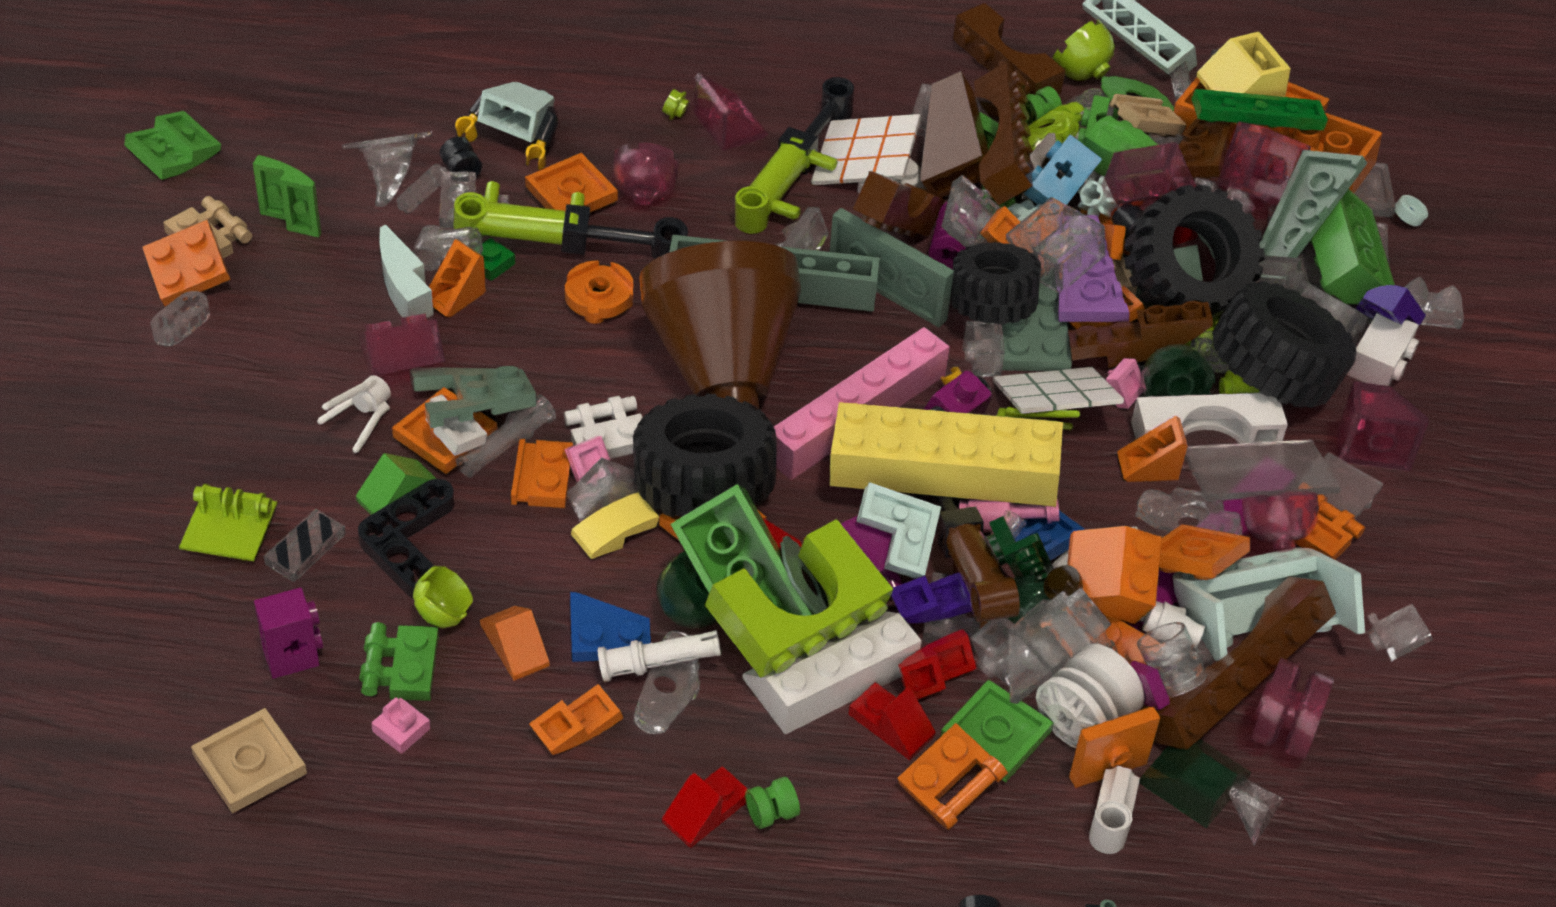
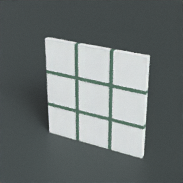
[993,367,1124,414]

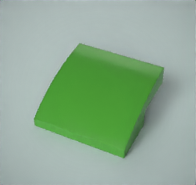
[124,111,221,180]
[253,155,321,238]

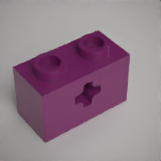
[253,587,323,679]

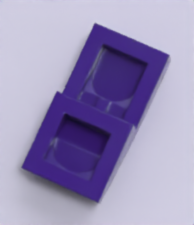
[891,572,972,623]

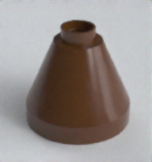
[639,241,801,410]

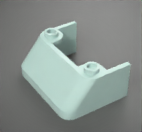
[1173,548,1365,661]

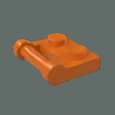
[897,723,1008,830]

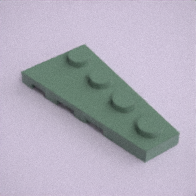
[1259,150,1367,272]

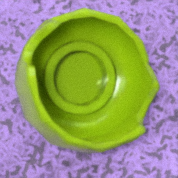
[413,566,473,628]

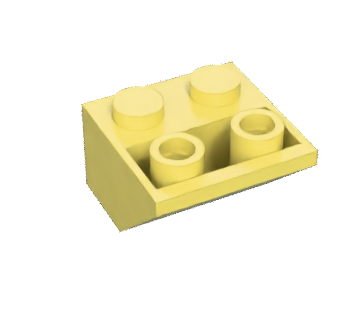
[1197,32,1291,97]

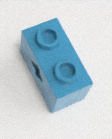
[1024,135,1102,215]

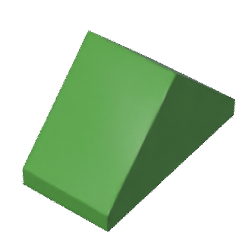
[356,453,436,515]

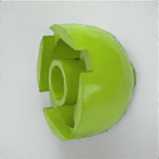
[1052,19,1115,81]

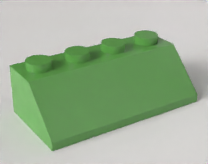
[1310,189,1395,304]
[670,484,814,616]

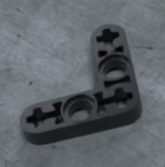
[358,479,455,599]

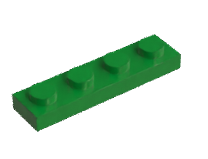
[1191,89,1328,131]

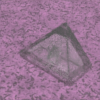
[1229,779,1283,846]

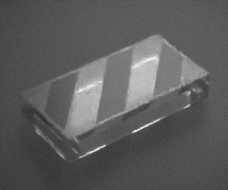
[264,508,346,582]

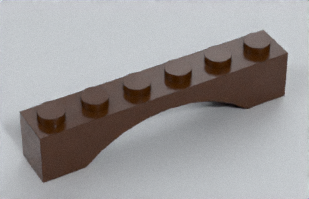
[974,62,1034,206]
[1140,577,1336,750]

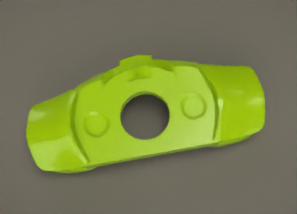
[1028,102,1084,150]

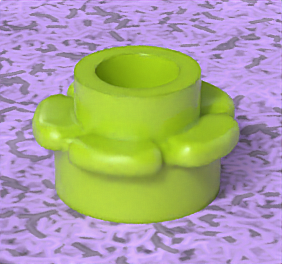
[662,89,690,120]

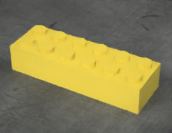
[830,402,1063,507]

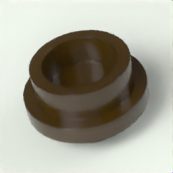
[1044,565,1083,604]

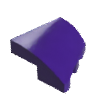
[1355,285,1426,327]

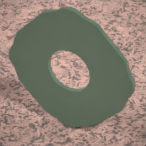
[780,536,829,614]

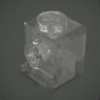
[963,321,1005,377]

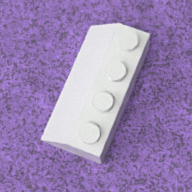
[743,612,922,735]

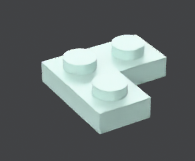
[857,482,941,579]

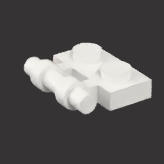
[563,396,643,459]

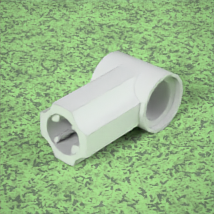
[1089,766,1140,854]

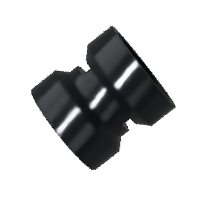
[439,136,482,183]

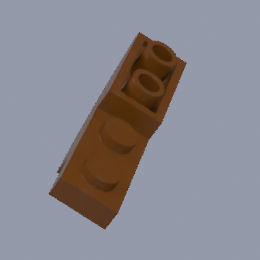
[1068,301,1213,368]

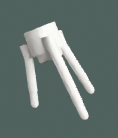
[317,375,391,453]

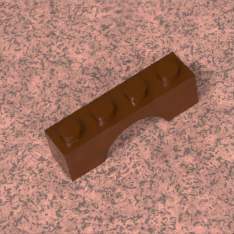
[953,3,1065,95]
[853,171,945,238]

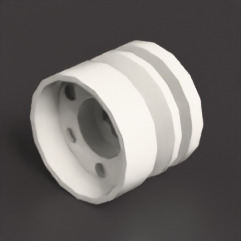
[1036,644,1145,748]

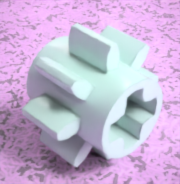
[1078,176,1121,217]

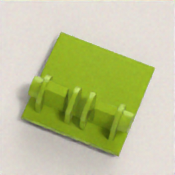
[179,484,278,561]

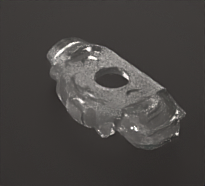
[1135,487,1243,535]
[633,630,701,734]

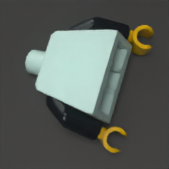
[455,82,558,170]

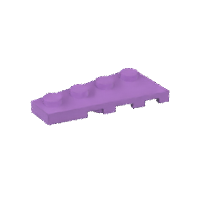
[1058,215,1129,322]

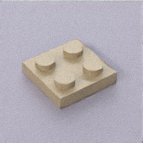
[191,708,307,814]

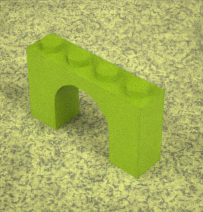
[705,519,894,678]

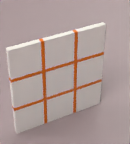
[811,114,921,185]

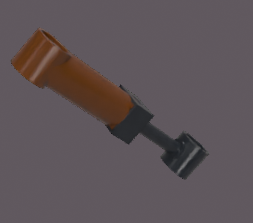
[915,494,1020,633]

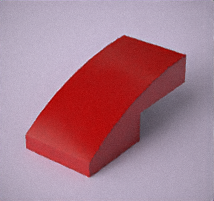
[898,629,977,700]

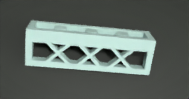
[1082,0,1197,74]

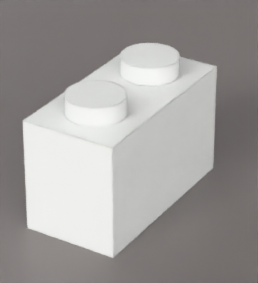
[1347,314,1419,391]

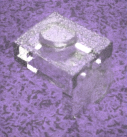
[1366,604,1433,661]

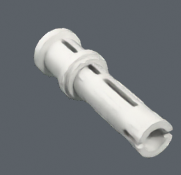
[598,630,721,682]

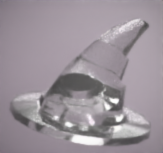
[342,131,433,207]

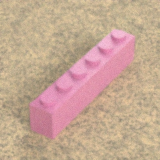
[774,327,950,480]

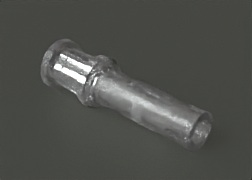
[456,394,556,478]

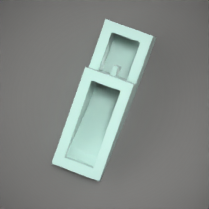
[380,225,434,326]

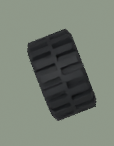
[951,242,1041,324]

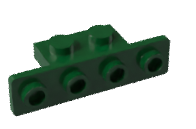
[987,516,1054,588]

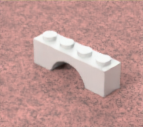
[1131,393,1288,450]

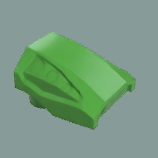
[1085,115,1163,202]

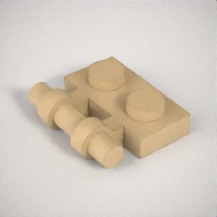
[163,196,252,258]

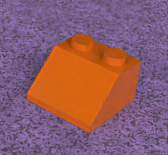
[1067,526,1161,624]

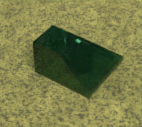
[1139,739,1251,828]

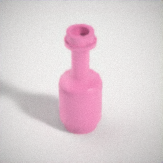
[959,499,1059,533]

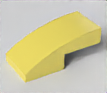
[571,492,659,559]

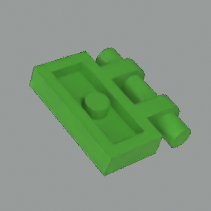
[359,622,439,701]

